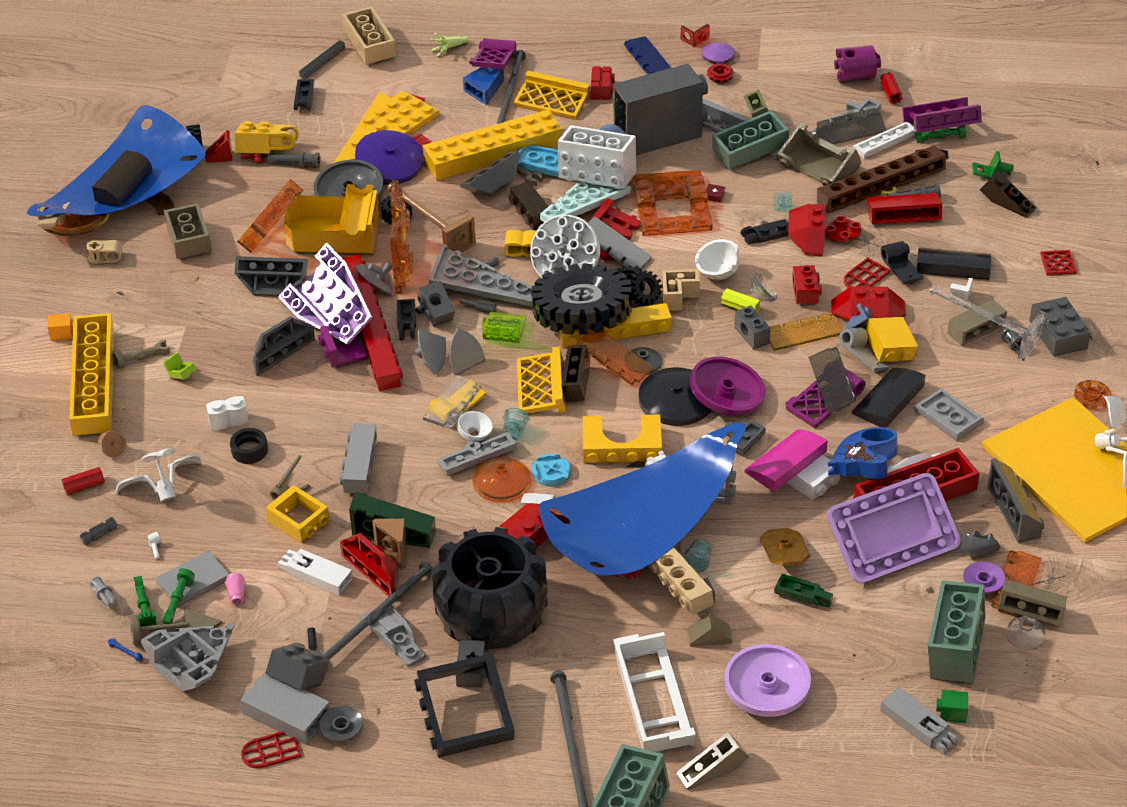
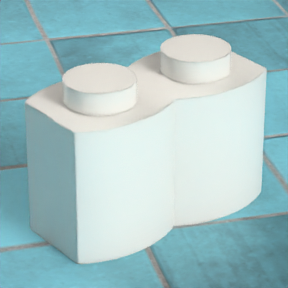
[206,396,249,431]

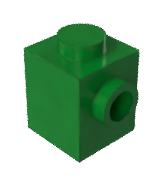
[936,690,968,723]

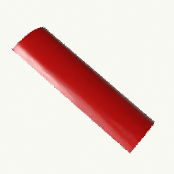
[867,193,942,224]

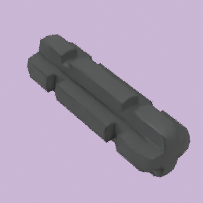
[80,517,117,545]

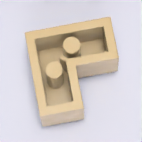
[662,269,700,311]

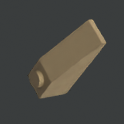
[676,732,749,790]

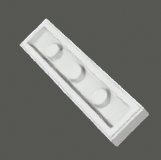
[853,122,915,159]

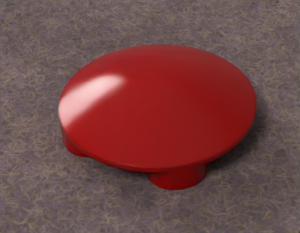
[825,216,861,242]

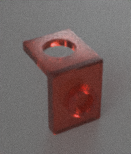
[680,24,710,47]

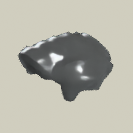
[961,531,1001,557]

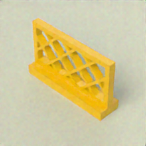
[514,71,591,120]
[517,346,566,415]

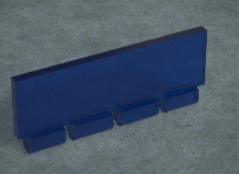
[624,36,671,75]

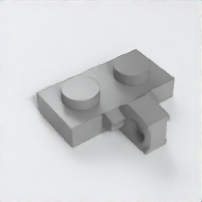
[845,98,882,126]

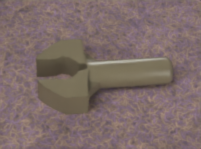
[517,165,542,186]

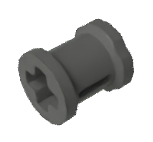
[1001,326,1025,351]

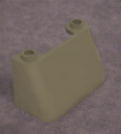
[777,122,862,186]

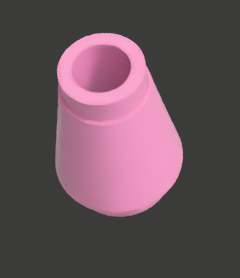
[225,573,246,605]

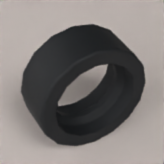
[230,428,268,464]

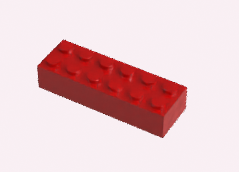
[853,448,980,501]

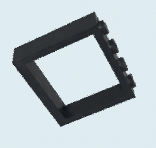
[414,653,515,758]

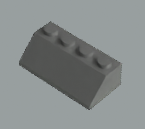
[987,458,1044,543]

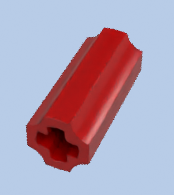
[880,72,903,104]
[61,467,105,495]

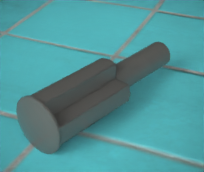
[460,298,497,314]

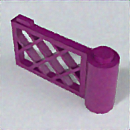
[469,38,517,69]
[786,362,866,428]

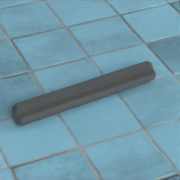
[299,40,345,79]

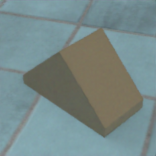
[688,613,732,647]

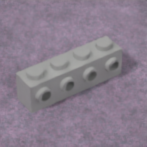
[340,423,377,494]

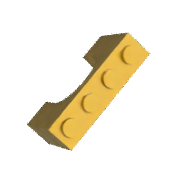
[583,415,662,463]

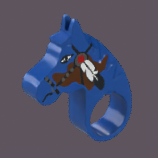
[828,427,898,479]

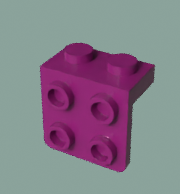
[318,326,367,367]

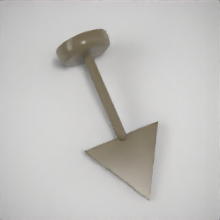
[130,608,222,645]

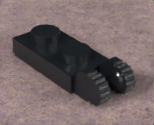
[740,219,788,244]
[397,299,416,340]

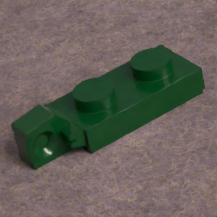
[774,574,833,608]

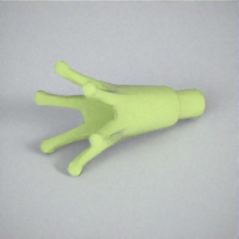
[430,33,468,57]

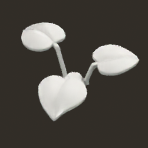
[1095,396,1127,489]
[115,448,201,502]

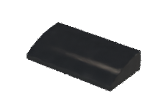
[917,247,991,280]
[852,368,926,428]

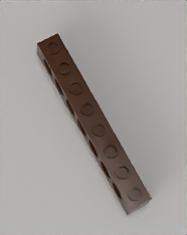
[817,145,946,213]

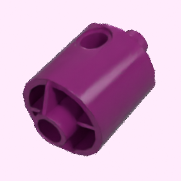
[834,45,881,82]

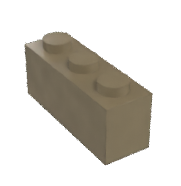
[948,299,1007,346]
[998,579,1067,626]

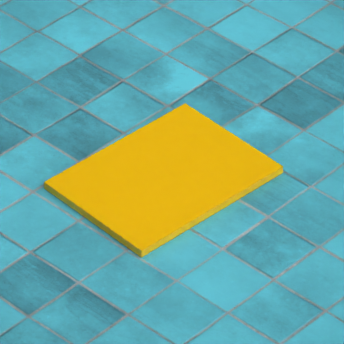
[982,397,1127,543]

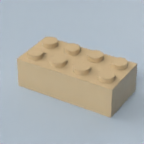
[342,6,396,65]

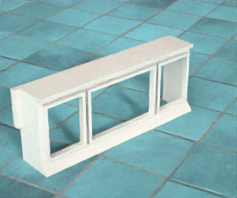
[613,632,696,752]

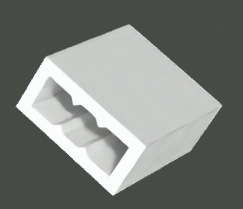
[787,455,840,501]

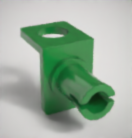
[972,151,1014,179]

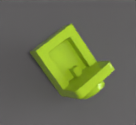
[163,353,196,380]

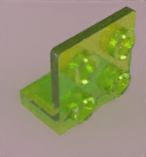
[482,312,526,343]

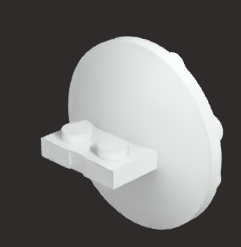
[530,215,600,278]

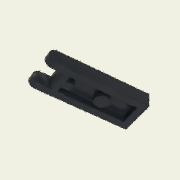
[294,79,315,110]

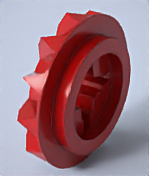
[707,64,734,82]

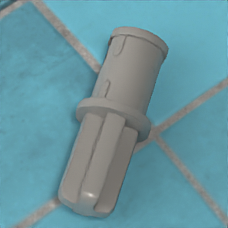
[90,577,118,609]

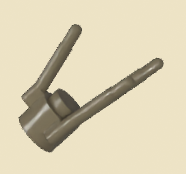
[269,455,310,500]

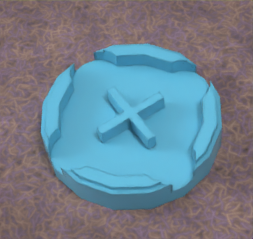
[532,454,571,486]

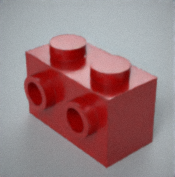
[792,265,822,304]

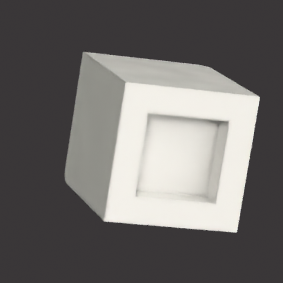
[949,278,973,305]

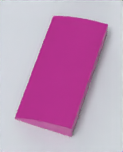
[744,429,828,492]

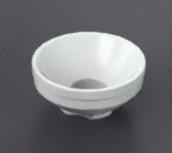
[457,411,493,442]

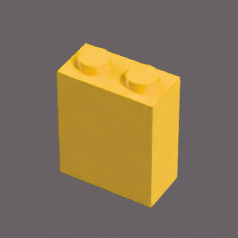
[865,317,918,362]

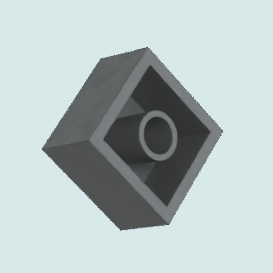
[265,642,329,690]

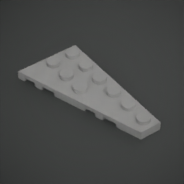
[429,244,532,307]

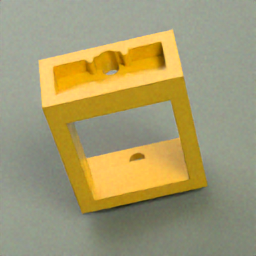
[265,485,330,543]

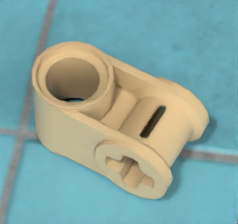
[86,240,122,264]

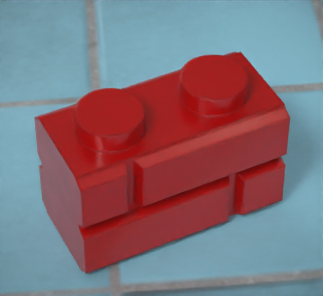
[590,66,615,100]

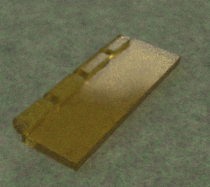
[770,312,842,351]

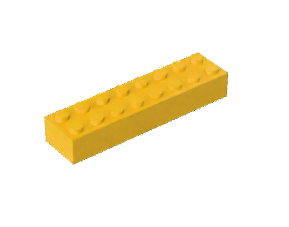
[423,110,563,181]
[69,313,114,436]

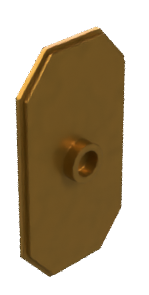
[760,528,811,566]

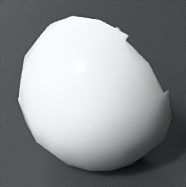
[695,239,740,280]

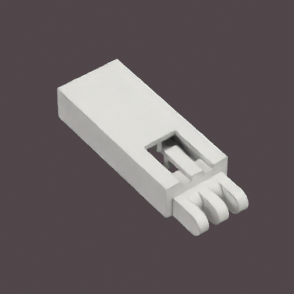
[277,549,353,596]

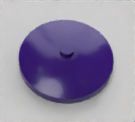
[355,130,424,184]

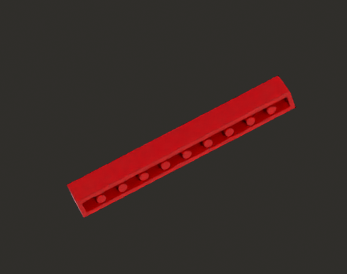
[342,254,403,391]

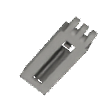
[880,688,958,754]

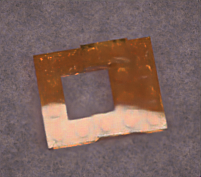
[632,170,713,236]
[390,180,413,294]

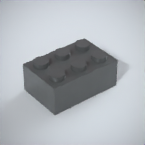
[1029,297,1091,357]

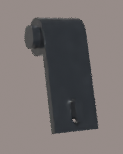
[881,241,923,285]

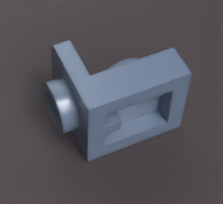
[845,303,873,328]

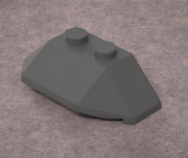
[460,151,520,196]
[234,256,308,296]
[253,316,315,376]

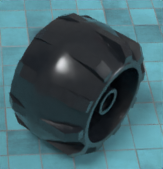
[432,527,548,649]

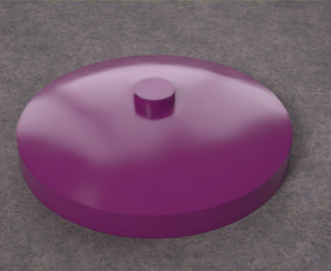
[690,357,765,416]

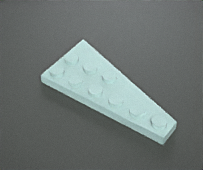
[540,182,631,222]

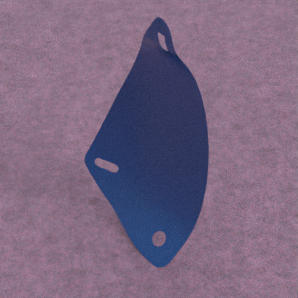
[27,105,205,216]
[539,422,746,575]

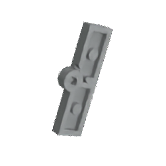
[438,432,517,476]

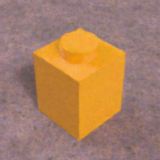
[48,313,74,341]

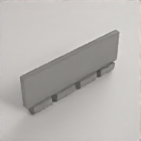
[588,217,652,269]

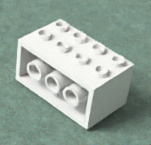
[558,125,636,189]

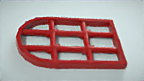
[844,257,890,288]
[241,731,301,768]

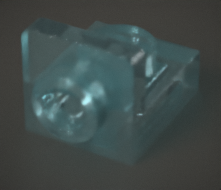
[774,192,792,210]

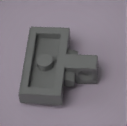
[725,419,766,455]

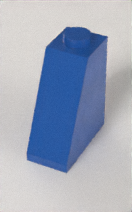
[463,67,504,105]

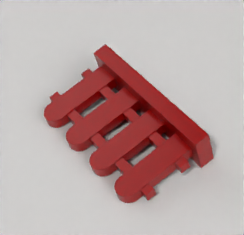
[590,198,640,261]

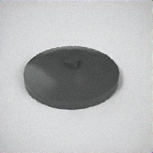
[314,159,384,200]

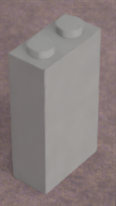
[241,673,330,745]

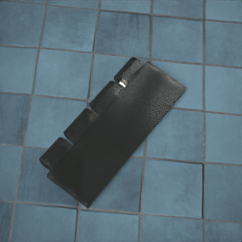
[815,108,886,144]
[808,347,856,415]

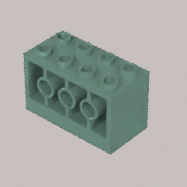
[928,580,986,683]
[591,744,670,807]

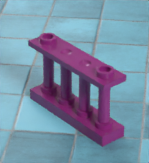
[902,97,982,133]

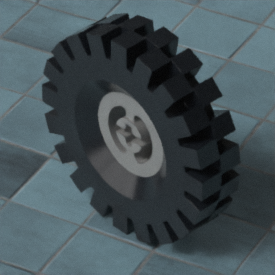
[531,264,633,335]

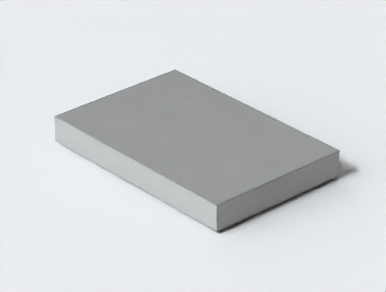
[914,388,984,441]
[156,550,229,606]

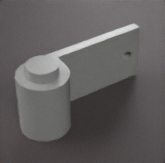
[839,328,890,373]

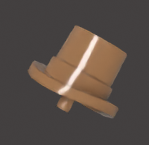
[98,430,126,457]

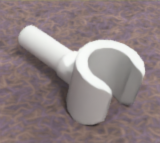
[148,532,161,560]

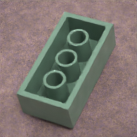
[712,110,789,170]

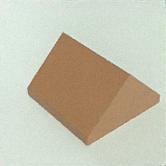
[372,519,407,570]

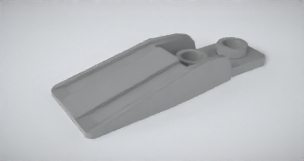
[360,605,425,667]

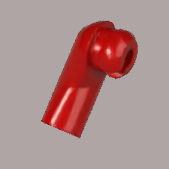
[241,153,264,163]

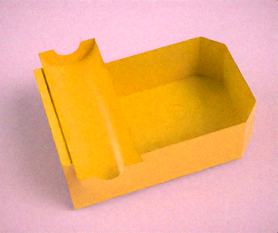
[284,184,380,254]

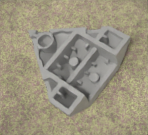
[141,624,234,692]

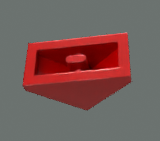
[205,130,232,163]

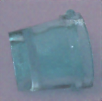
[502,408,530,440]
[683,539,712,573]

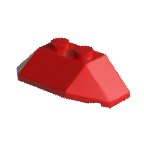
[788,204,826,256]
[831,286,906,321]
[500,504,569,548]
[340,533,398,597]

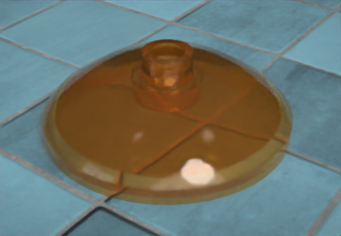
[472,457,531,502]

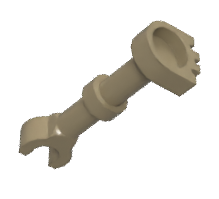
[113,340,170,368]

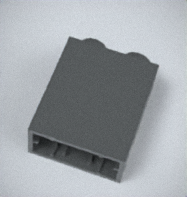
[613,64,708,155]

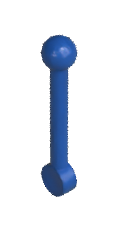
[108,638,143,661]

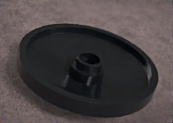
[639,367,711,426]

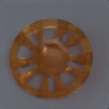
[1074,380,1111,410]

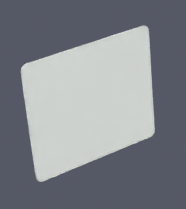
[521,493,553,504]

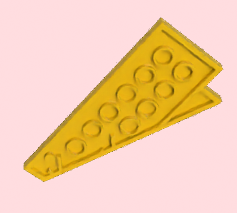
[334,91,439,163]

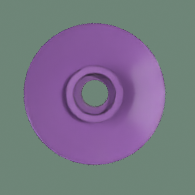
[963,561,1005,594]

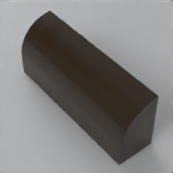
[92,150,153,206]

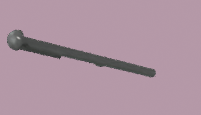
[497,50,526,124]
[322,563,432,660]
[550,670,588,807]

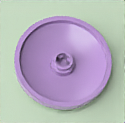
[724,644,811,717]

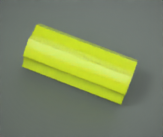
[721,288,761,312]

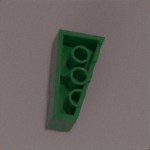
[349,492,436,548]

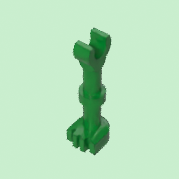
[915,125,966,143]
[162,568,195,624]
[133,576,157,627]

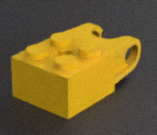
[235,121,299,153]

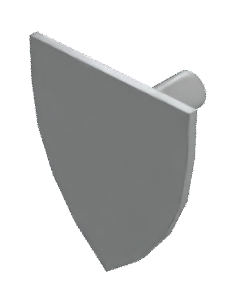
[354,261,394,294]
[450,328,486,375]
[415,330,446,375]

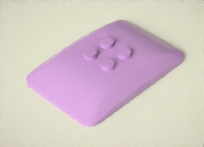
[827,473,960,583]

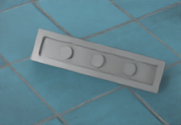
[702,98,751,133]

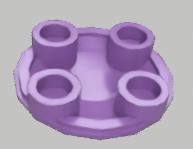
[702,42,734,64]

